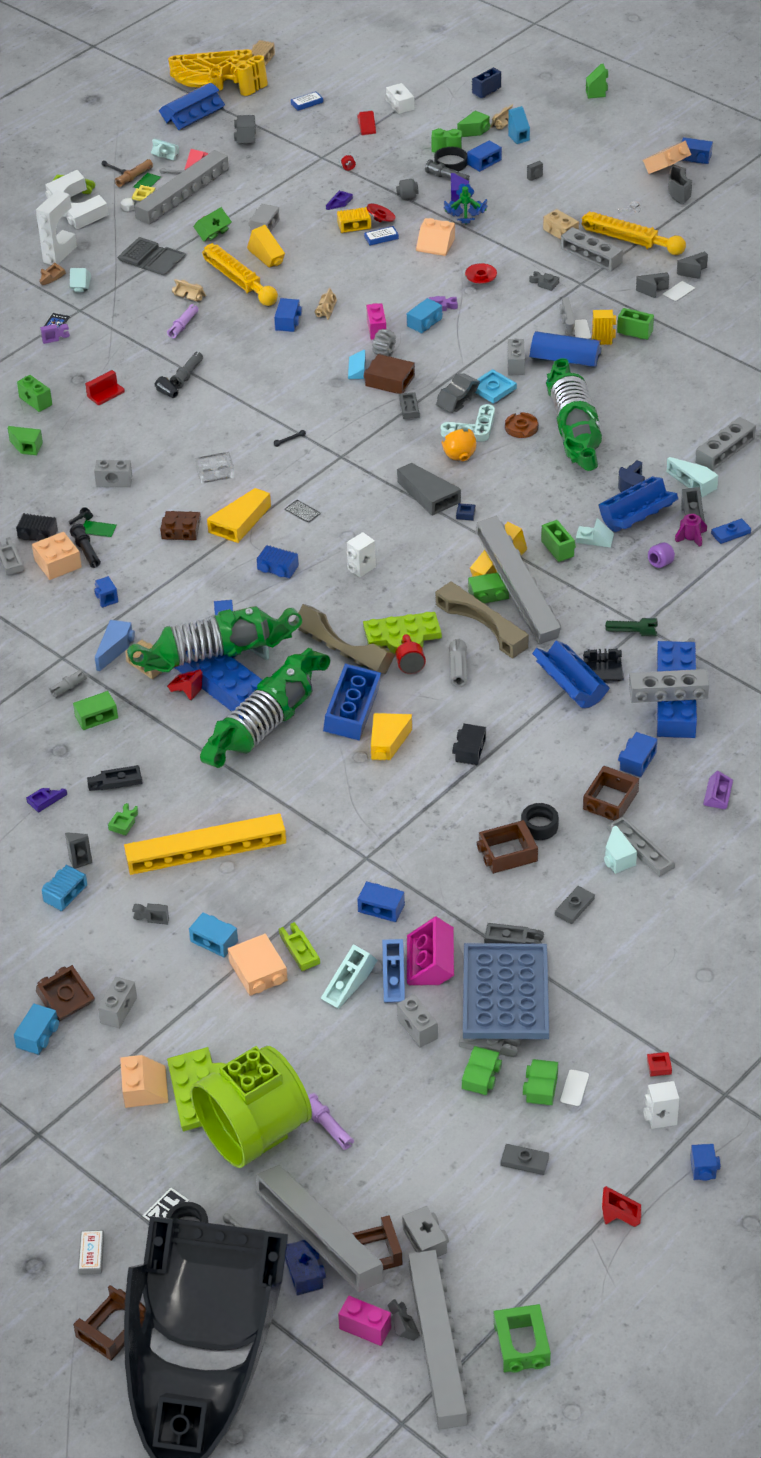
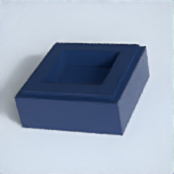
[456,503,476,521]

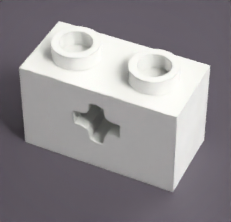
[385,83,415,114]
[347,532,376,577]
[643,1081,679,1129]

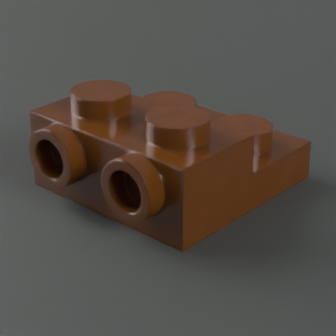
[160,511,201,540]
[36,965,95,1022]

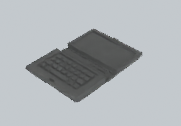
[117,237,186,275]

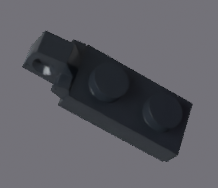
[87,765,143,791]

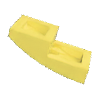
[132,185,155,201]

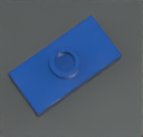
[711,518,751,544]

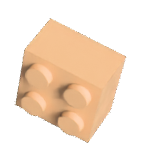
[32,532,82,580]

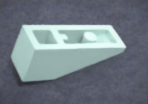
[666,457,718,497]
[321,944,378,1009]

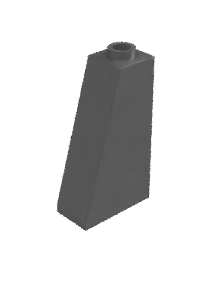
[397,463,461,516]

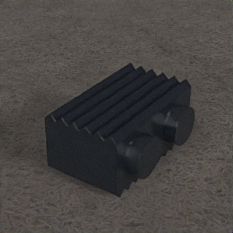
[16,513,58,541]
[452,723,486,765]

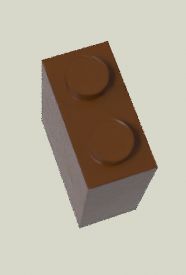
[363,354,415,394]

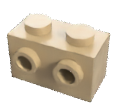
[543,209,579,239]

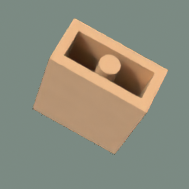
[643,141,691,174]
[228,933,288,996]

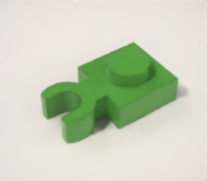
[108,803,138,835]

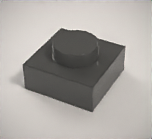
[527,160,543,181]

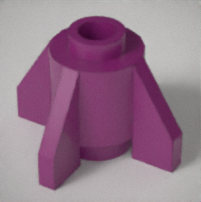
[675,514,707,547]

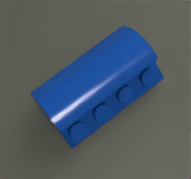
[159,83,225,130]
[529,331,602,367]
[598,476,679,532]
[532,640,610,708]

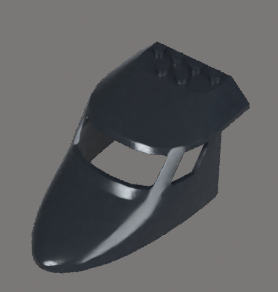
[124,1216,288,1458]

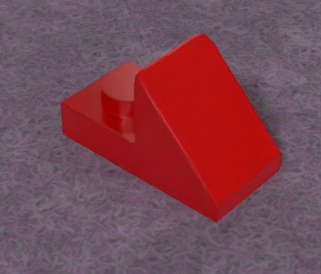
[357,111,376,135]
[167,669,202,700]
[602,1186,641,1227]

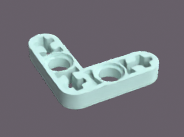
[441,404,495,441]

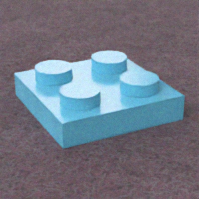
[475,369,517,404]

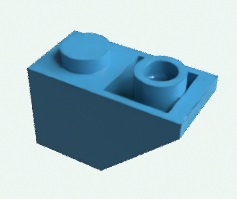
[508,106,530,144]

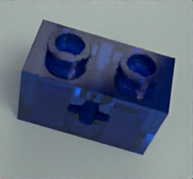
[285,1240,326,1296]

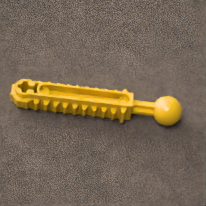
[581,211,686,255]
[202,243,278,306]

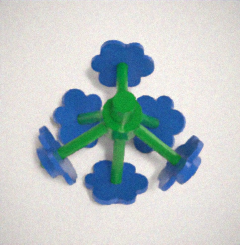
[443,183,488,225]

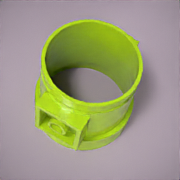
[190,1045,312,1168]

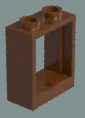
[583,765,639,821]
[476,820,538,874]

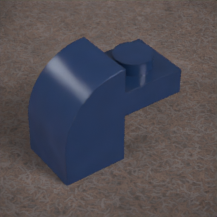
[618,460,645,492]

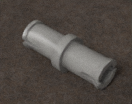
[49,669,87,698]

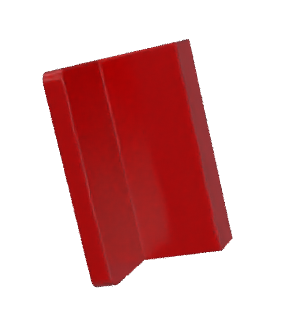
[85,370,125,405]

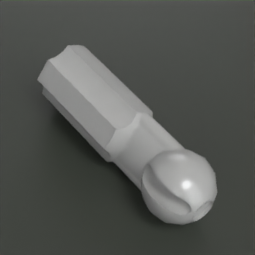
[449,639,467,687]

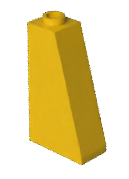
[207,488,271,543]
[470,521,527,577]

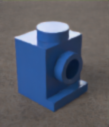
[94,576,119,608]

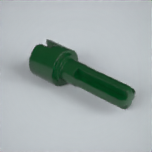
[605,618,658,637]

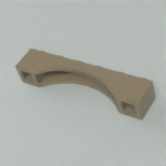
[435,581,529,659]
[298,604,396,674]

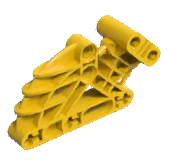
[168,49,268,96]

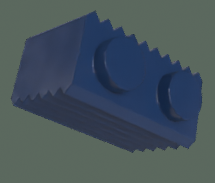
[471,67,501,98]

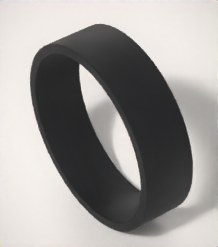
[434,147,467,172]

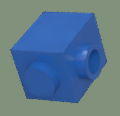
[690,1144,721,1181]

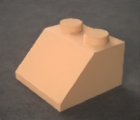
[416,218,455,256]
[120,1055,168,1108]

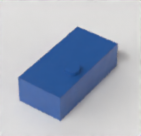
[323,664,381,741]

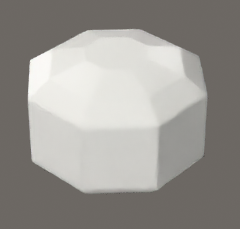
[121,198,136,212]

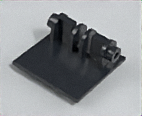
[583,648,624,681]

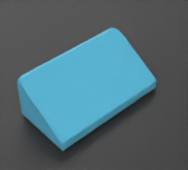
[348,350,366,379]

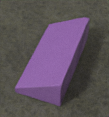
[703,770,733,809]

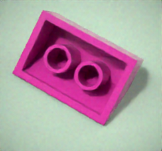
[407,916,454,985]

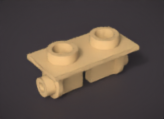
[490,104,513,130]
[172,279,206,302]
[315,288,337,320]

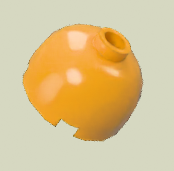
[441,429,477,461]

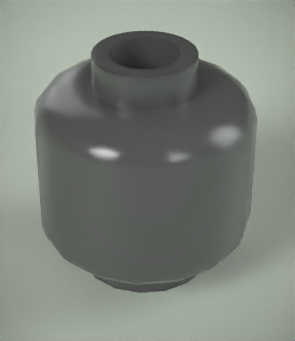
[396,179,419,200]

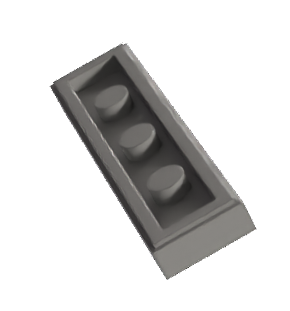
[608,816,675,877]

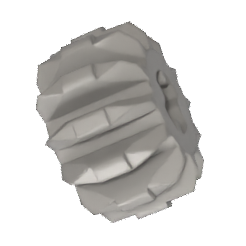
[372,329,396,356]

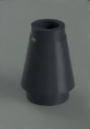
[154,376,179,398]

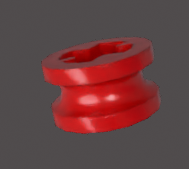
[341,155,356,171]

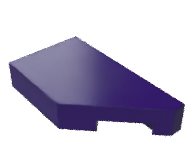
[326,190,353,210]
[26,788,68,813]

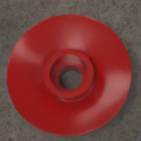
[367,203,396,222]
[465,263,497,284]

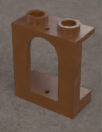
[352,1215,403,1270]
[73,1285,146,1361]

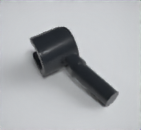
[68,507,93,525]

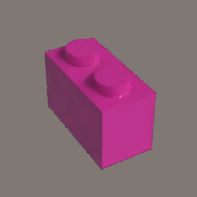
[366,303,386,340]
[338,1296,392,1346]

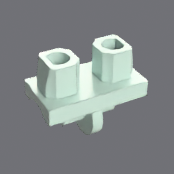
[151,138,179,160]

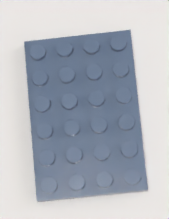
[463,943,549,1039]

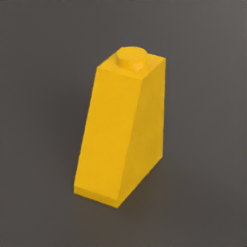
[247,225,285,268]
[371,713,412,760]

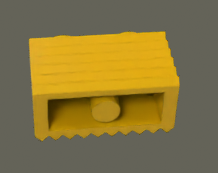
[337,207,371,233]
[592,310,616,345]

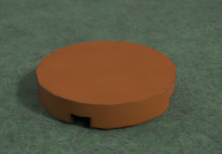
[505,412,539,438]

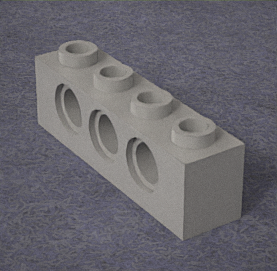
[561,227,623,271]
[695,417,756,471]
[629,669,709,703]

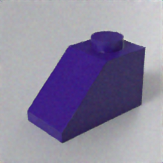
[451,173,472,202]

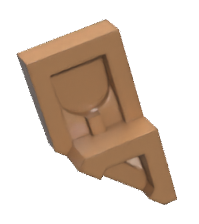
[39,263,66,285]

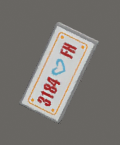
[78,1230,104,1274]

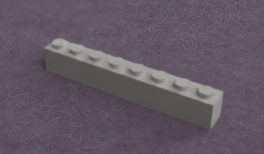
[134,150,229,225]
[475,516,561,644]
[256,1165,383,1292]
[408,1250,471,1430]

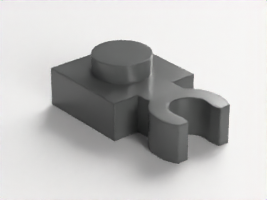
[529,271,560,291]
[132,903,169,925]
[388,1299,420,1341]

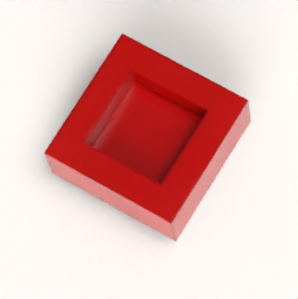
[647,1052,672,1077]

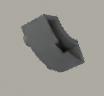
[234,115,256,143]
[668,164,692,204]
[436,373,480,413]

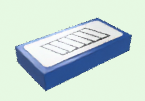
[291,91,323,111]
[364,226,399,246]

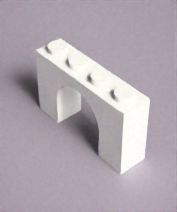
[45,170,109,230]
[36,190,77,265]

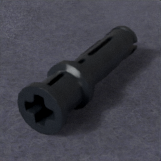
[70,524,101,568]

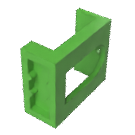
[493,1304,551,1373]

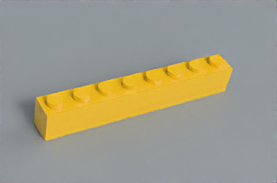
[124,813,286,875]

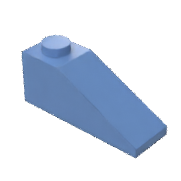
[95,620,135,671]
[382,939,405,1003]

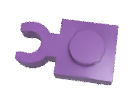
[429,296,458,311]
[40,324,70,344]

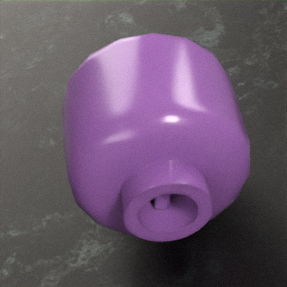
[648,542,675,568]

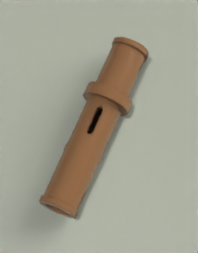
[115,159,153,187]

